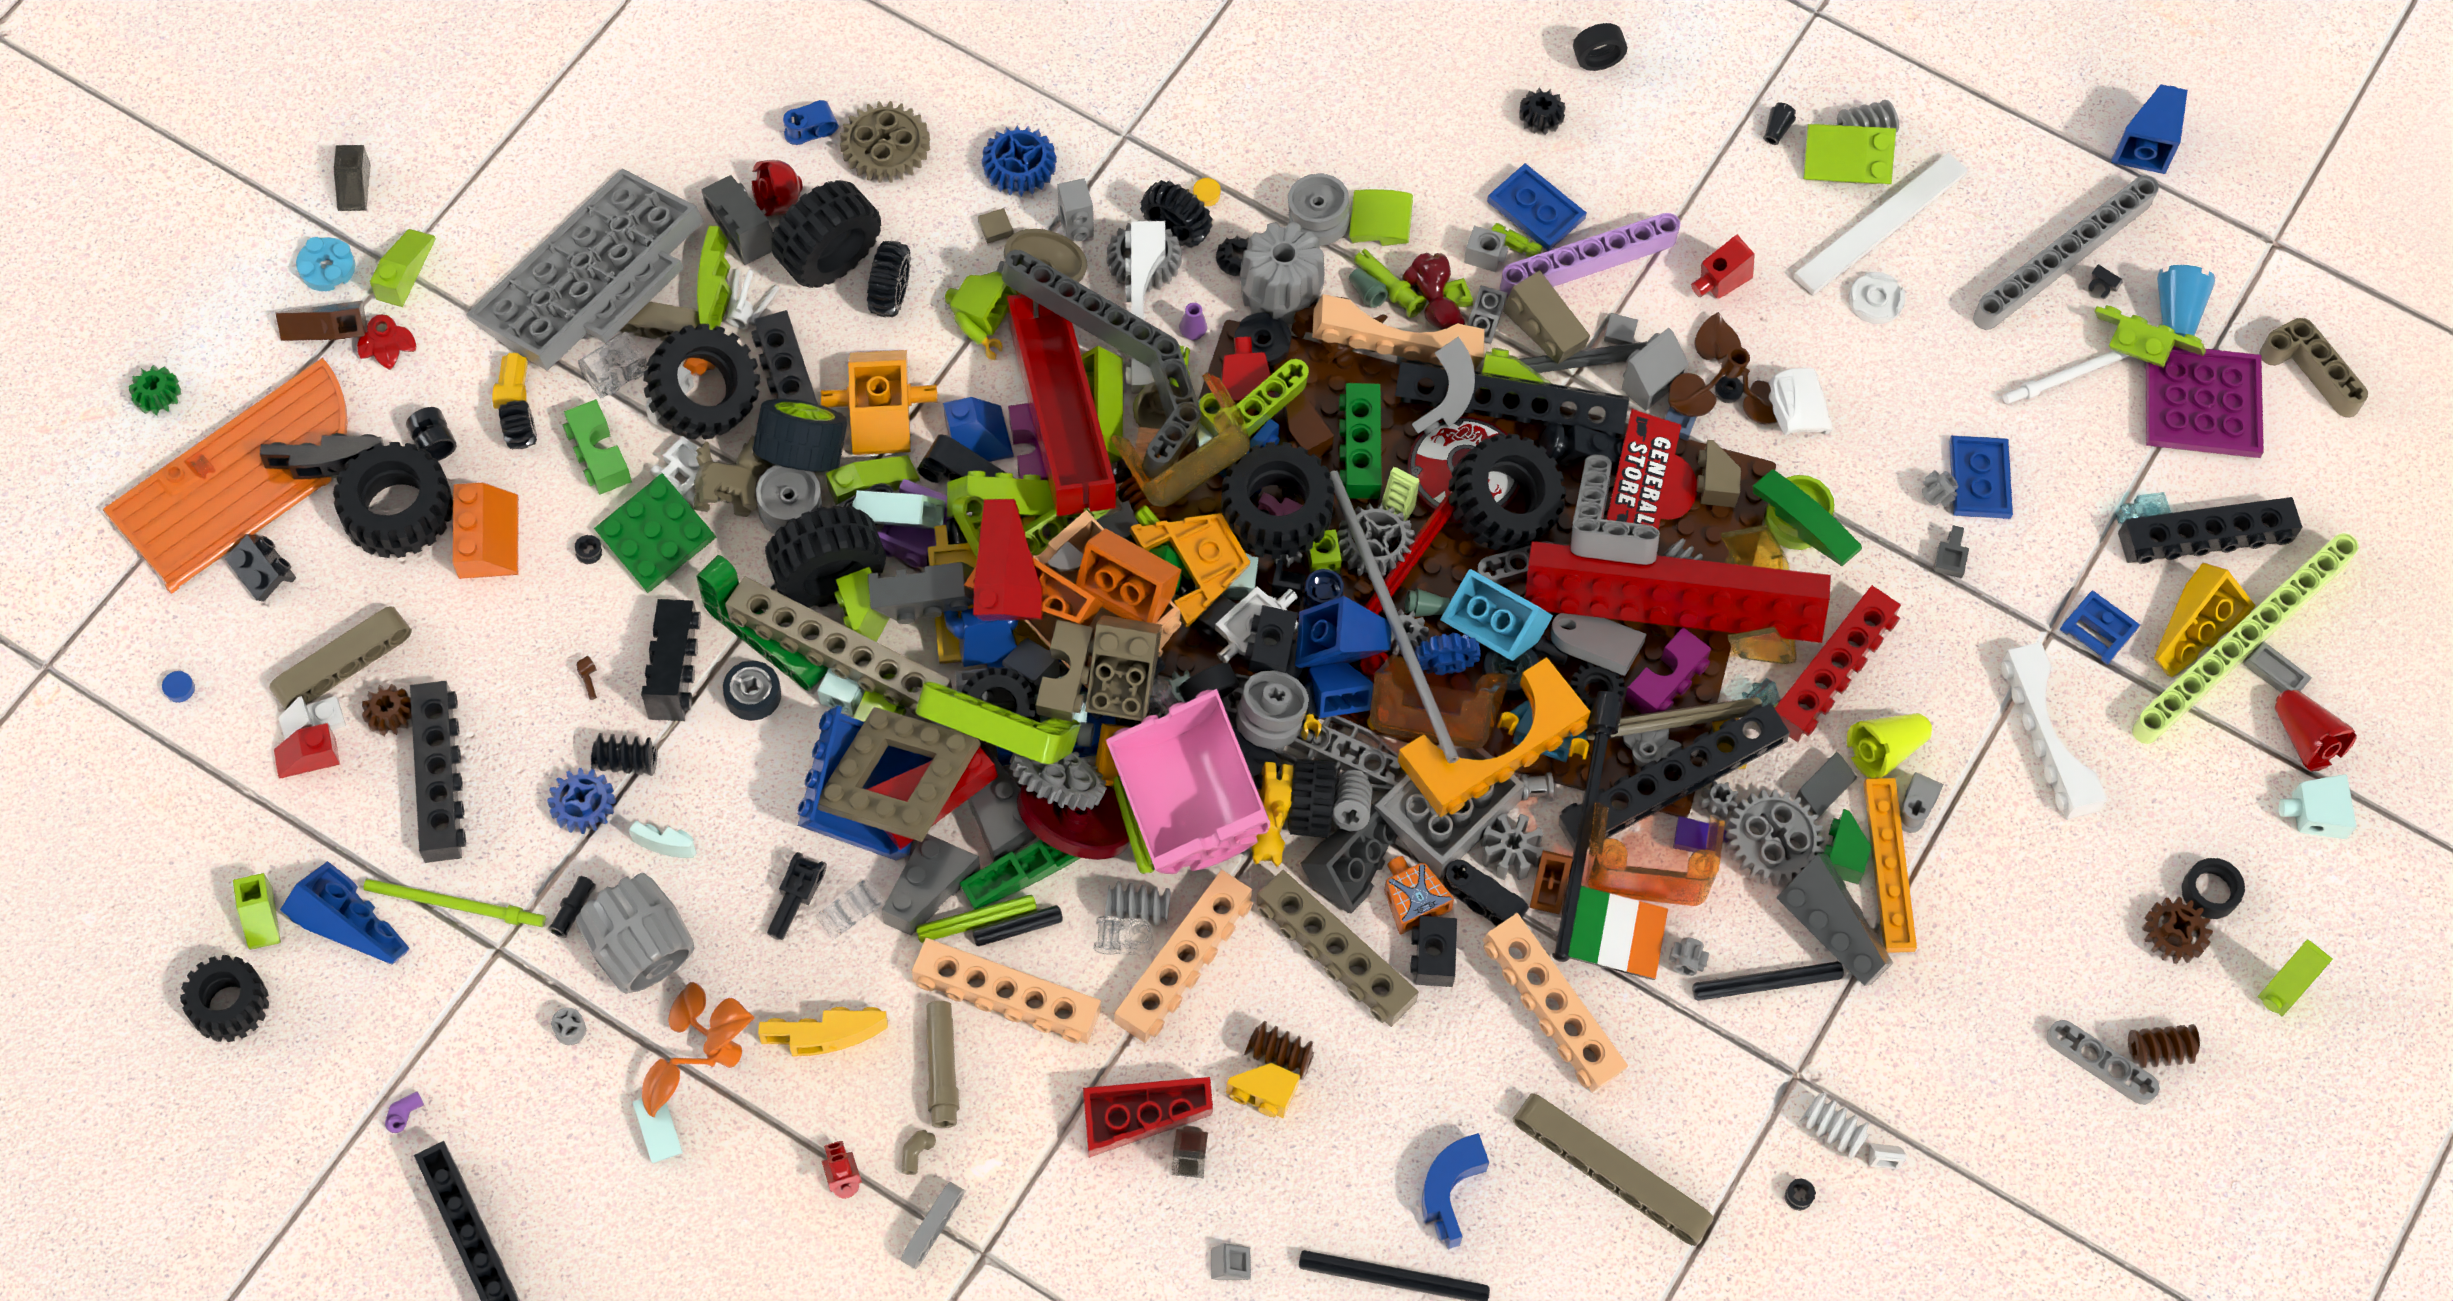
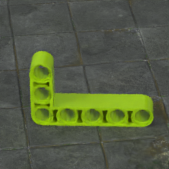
[952,496,1110,558]
[915,682,1081,764]

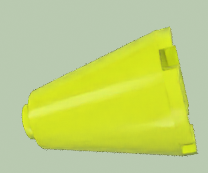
[1847,713,1932,779]

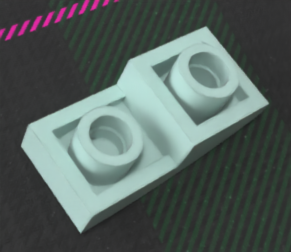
[629,821,697,858]
[633,1098,683,1163]

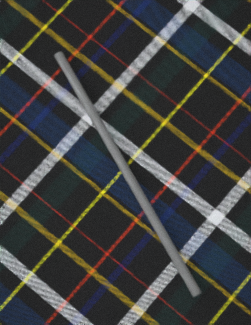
[1330,471,1459,763]

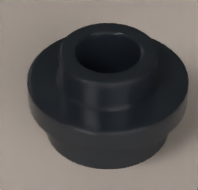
[1715,376,1743,403]

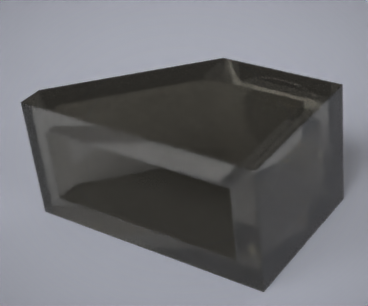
[334,145,371,211]
[1172,1126,1208,1178]

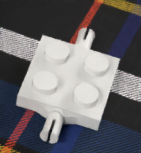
[1215,586,1299,663]

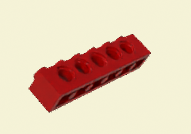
[1775,585,1901,743]

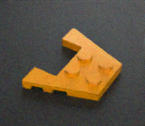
[1129,513,1251,628]

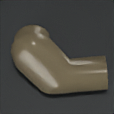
[902,1130,936,1175]

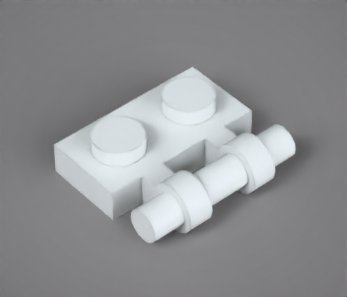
[650,436,716,507]

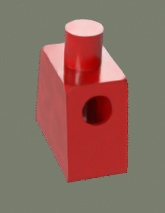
[1691,234,1755,299]
[1219,337,1275,403]

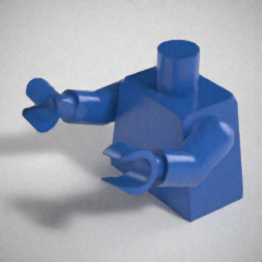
[943,599,1019,667]

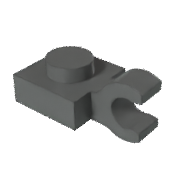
[1933,525,1969,578]

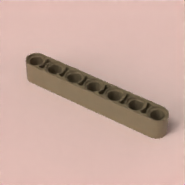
[1513,1093,1714,1246]

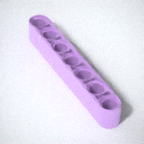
[1500,213,1681,299]

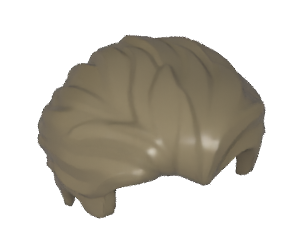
[1133,382,1182,429]

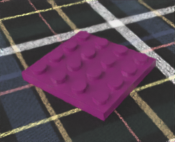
[2145,346,2264,458]

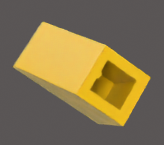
[1226,1063,1300,1118]

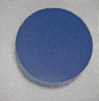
[162,671,195,703]

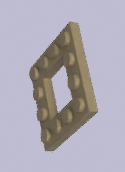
[817,707,981,842]

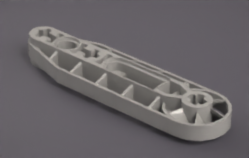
[1221,674,1407,793]

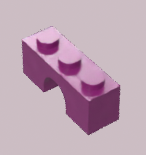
[1008,403,1048,481]
[1624,627,1711,714]

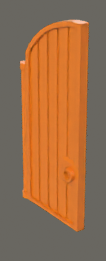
[103,357,348,594]

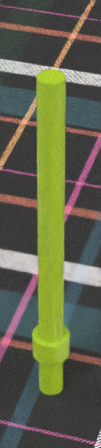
[363,879,546,928]

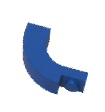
[1422,1133,1489,1249]

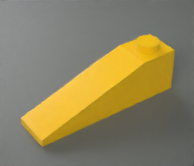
[2154,563,2256,677]

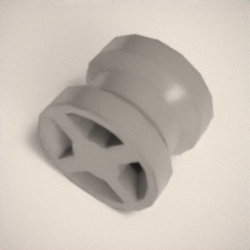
[551,1008,586,1045]

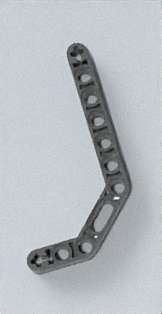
[1001,250,1201,479]

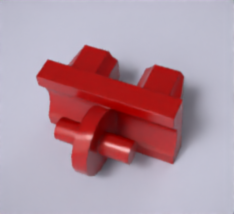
[822,1141,862,1199]

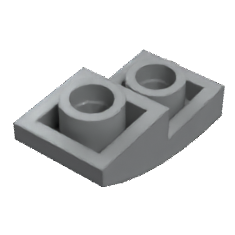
[1467,285,1507,344]

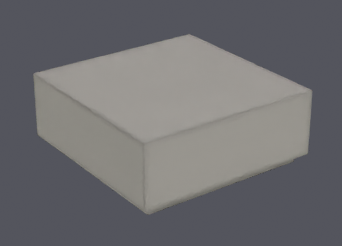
[1604,313,1638,345]

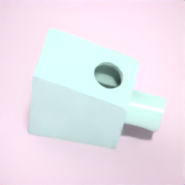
[2278,774,2357,839]

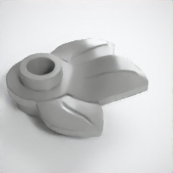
[1622,729,1681,768]

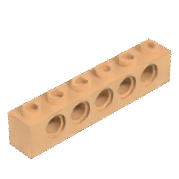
[1115,869,1253,1043]
[1482,913,1628,1093]
[912,938,1101,1044]

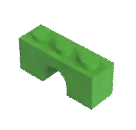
[562,399,632,495]

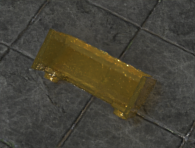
[1111,373,1250,507]
[1721,525,1797,664]

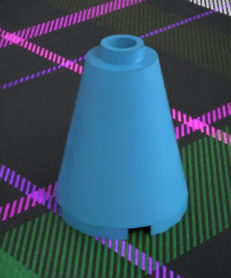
[2157,265,2216,337]

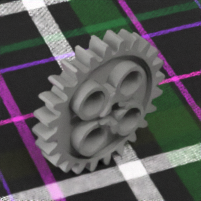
[1009,752,1106,811]
[1725,789,1825,886]

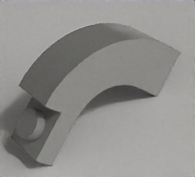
[1412,336,1475,435]

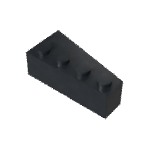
[641,599,701,721]

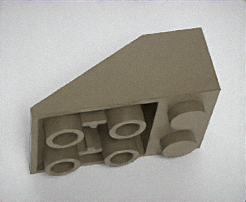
[1085,615,1162,721]

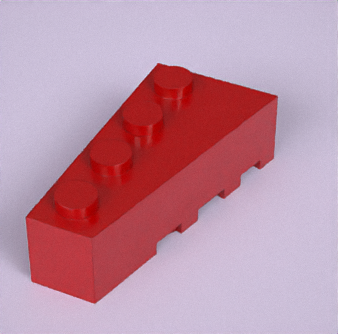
[866,746,998,850]
[1083,1077,1213,1158]

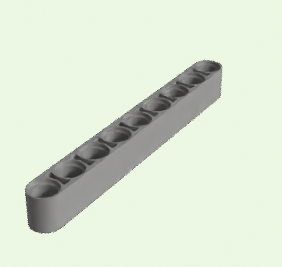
[1973,175,2159,330]

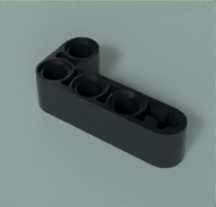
[917,434,1014,483]

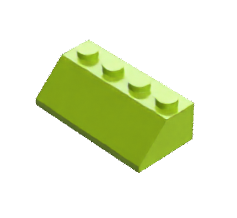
[1081,346,1123,464]

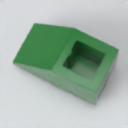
[1823,809,1872,885]

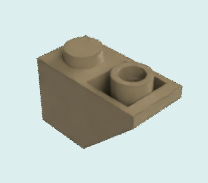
[1696,440,1741,508]

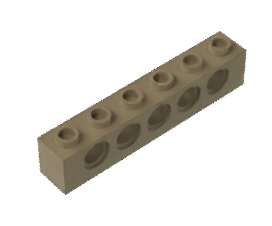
[1256,869,1419,1027]

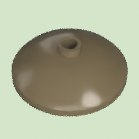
[1004,229,1087,283]

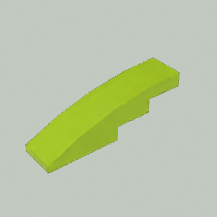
[697,225,732,330]

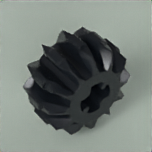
[1519,87,1566,135]
[499,400,537,450]

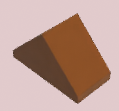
[1530,850,1573,915]

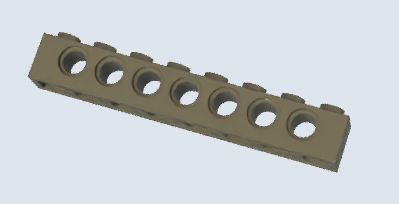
[725,576,952,719]

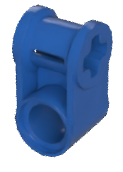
[783,100,839,145]

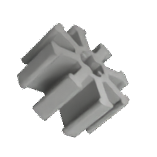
[1481,814,1544,880]

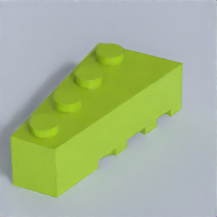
[947,471,1074,520]

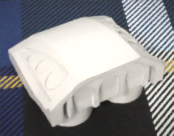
[1768,368,1832,435]

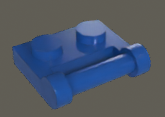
[2060,590,2140,665]

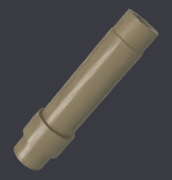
[926,1001,960,1128]

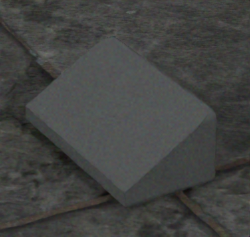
[1002,638,1060,686]
[1795,752,1857,818]

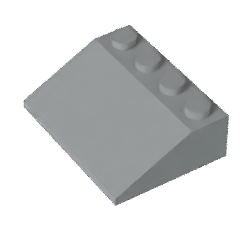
[1375,727,1525,879]

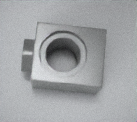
[1464,225,1509,272]

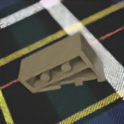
[1503,270,1590,364]

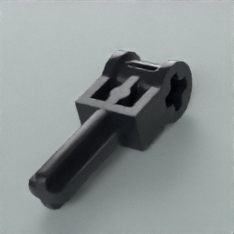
[767,852,827,940]

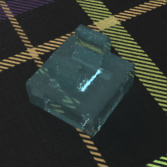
[1742,678,1781,708]

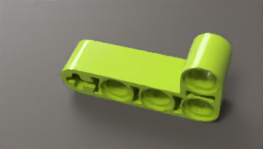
[1199,359,1309,448]

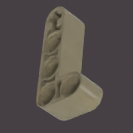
[2259,318,2368,418]

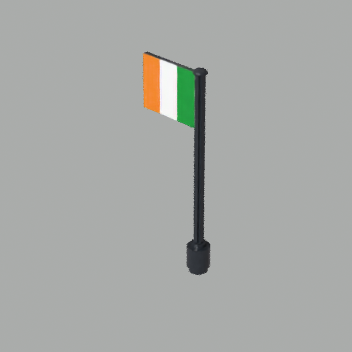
[1552,691,1668,980]

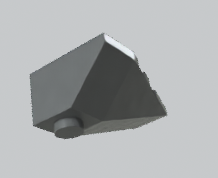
[1300,795,1398,913]

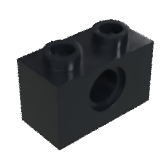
[1244,605,1298,673]
[1410,916,1457,987]

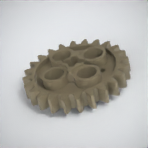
[840,101,930,183]

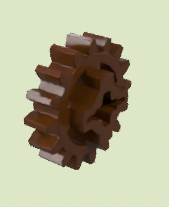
[2142,897,2213,964]

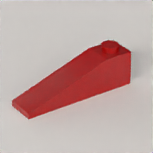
[973,499,1043,621]

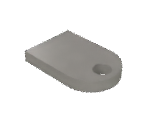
[1550,613,1646,676]

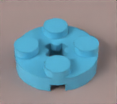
[296,237,356,291]

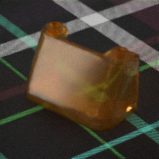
[1370,655,1508,749]

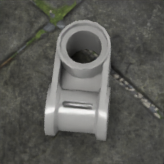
[1900,772,1944,833]

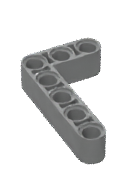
[1570,455,1660,565]

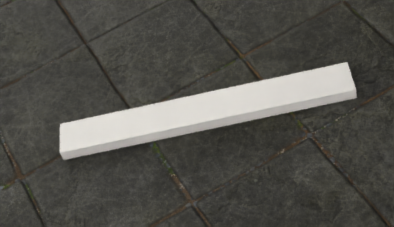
[1793,152,1968,296]

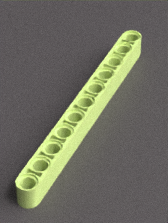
[2132,533,2359,744]

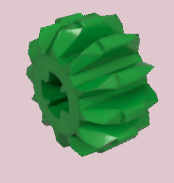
[129,365,181,415]

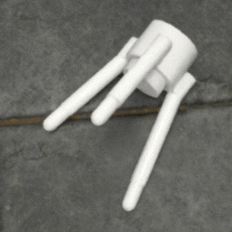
[726,269,779,329]

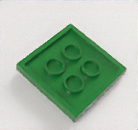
[594,473,717,593]

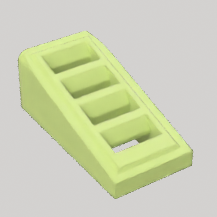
[1382,467,1419,521]

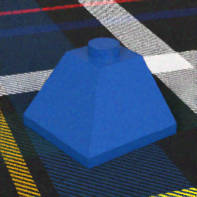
[943,397,1014,462]

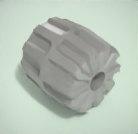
[1240,222,1325,325]
[576,873,695,994]

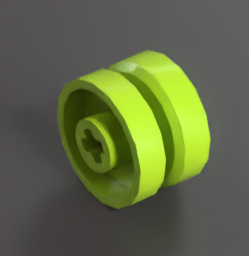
[1764,475,1834,550]

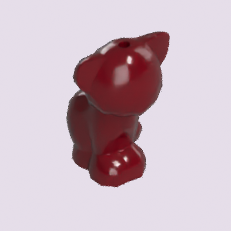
[1402,253,1465,330]

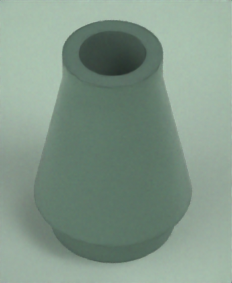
[1349,268,1388,308]
[1405,588,1450,617]

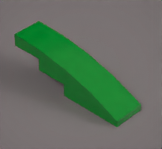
[1753,469,1862,566]
[959,839,1080,910]

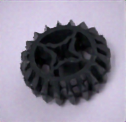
[1140,180,1213,248]
[867,241,911,318]

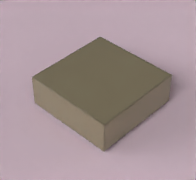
[978,208,1014,244]

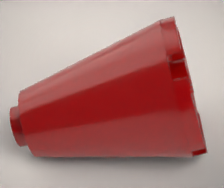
[2274,690,2357,772]

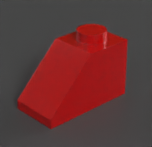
[274,723,340,779]

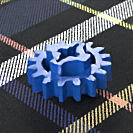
[1415,633,1481,675]
[547,768,616,834]

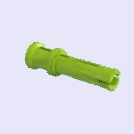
[1354,249,1427,318]

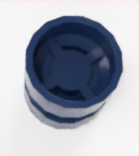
[1303,569,1344,610]

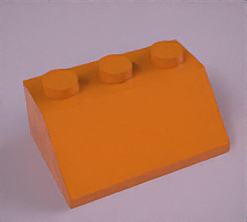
[453,482,519,579]
[1075,528,1182,624]

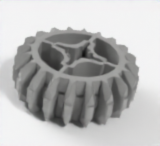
[1106,220,1182,292]
[1337,502,1415,580]

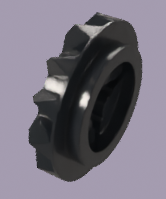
[1216,235,1249,276]

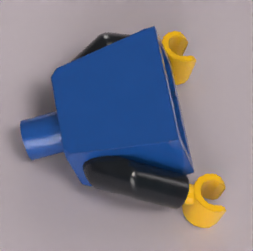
[1301,662,1389,740]

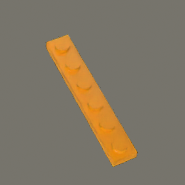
[1863,778,1917,953]

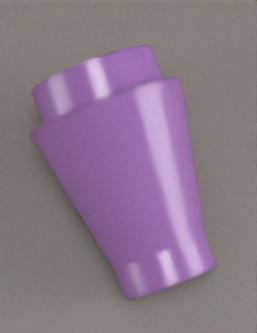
[1179,303,1207,340]

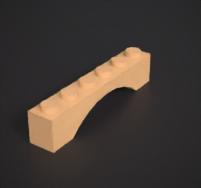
[1312,294,1484,371]

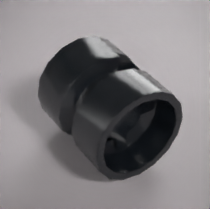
[406,407,457,461]

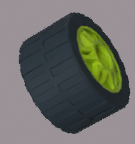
[753,399,848,472]

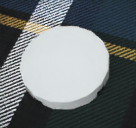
[1849,272,1906,324]

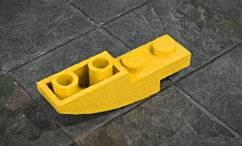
[758,1007,888,1056]

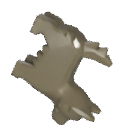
[694,435,773,517]

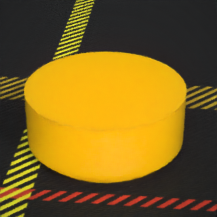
[1193,178,1221,206]

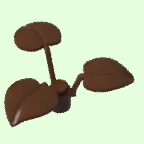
[1668,312,1778,425]

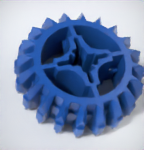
[982,125,1057,197]

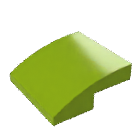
[1349,189,1413,246]

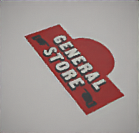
[1606,409,1697,529]

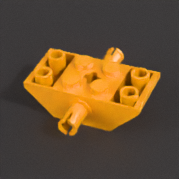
[821,350,938,455]

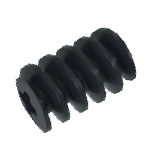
[591,733,658,776]

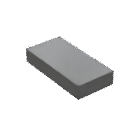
[2244,641,2312,693]

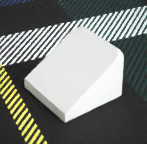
[1868,1143,1907,1170]

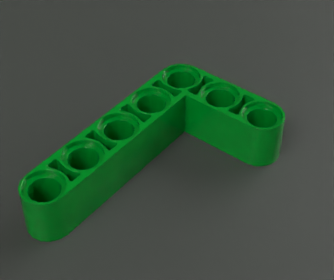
[696,555,829,691]

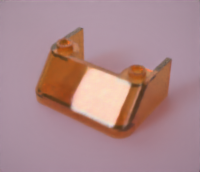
[1586,802,1725,906]

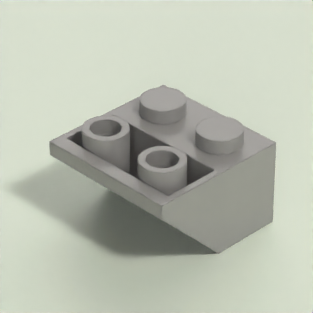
[1621,327,1689,411]

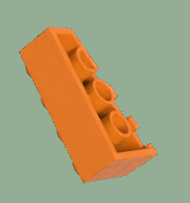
[964,558,1103,626]

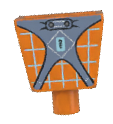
[1384,856,1454,935]

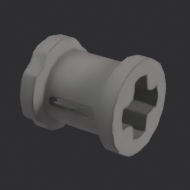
[1520,772,1554,801]

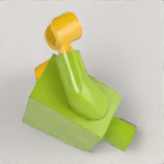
[945,271,1021,360]

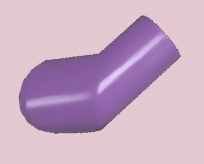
[385,1091,424,1133]

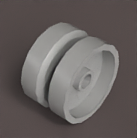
[1288,173,1350,246]
[756,465,822,535]
[1235,670,1309,749]

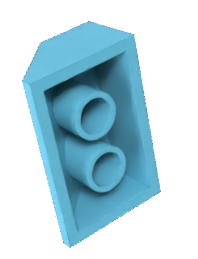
[1440,569,1553,661]

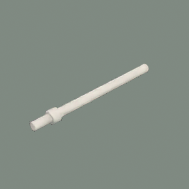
[2002,350,2129,405]

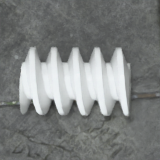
[1799,1092,1870,1160]

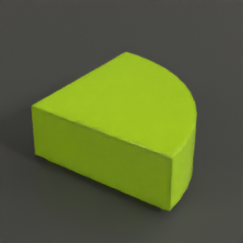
[1444,278,1473,307]

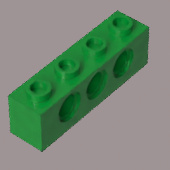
[1339,383,1382,499]

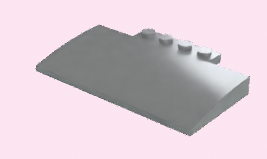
[466,168,704,371]

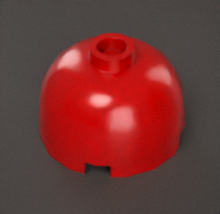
[752,160,803,217]

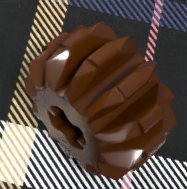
[362,684,412,737]

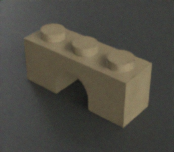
[1036,620,1095,722]

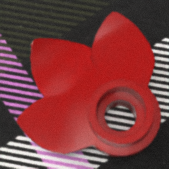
[357,314,416,370]

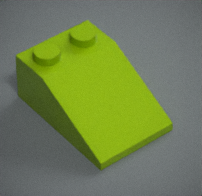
[1803,124,1896,184]

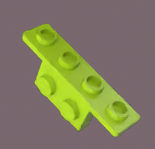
[2094,305,2206,368]

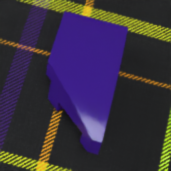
[1673,816,1730,857]

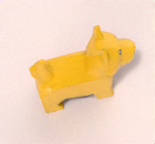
[1251,762,1294,867]

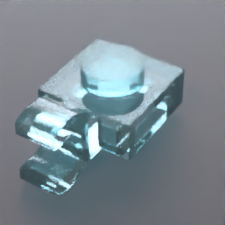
[2115,492,2171,524]

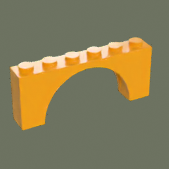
[1398,657,1590,818]

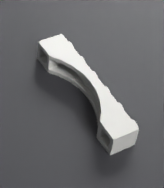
[1125,221,1165,393]
[2001,642,2108,820]

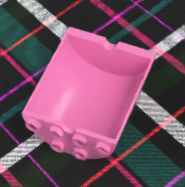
[1106,689,1270,874]

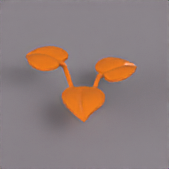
[642,982,755,1118]

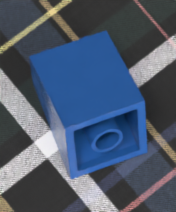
[2111,84,2188,174]
[1295,596,1392,668]

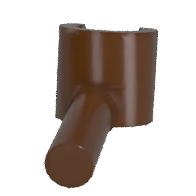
[1353,575,1387,601]
[576,656,597,700]

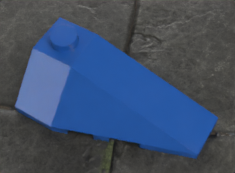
[280,861,410,965]

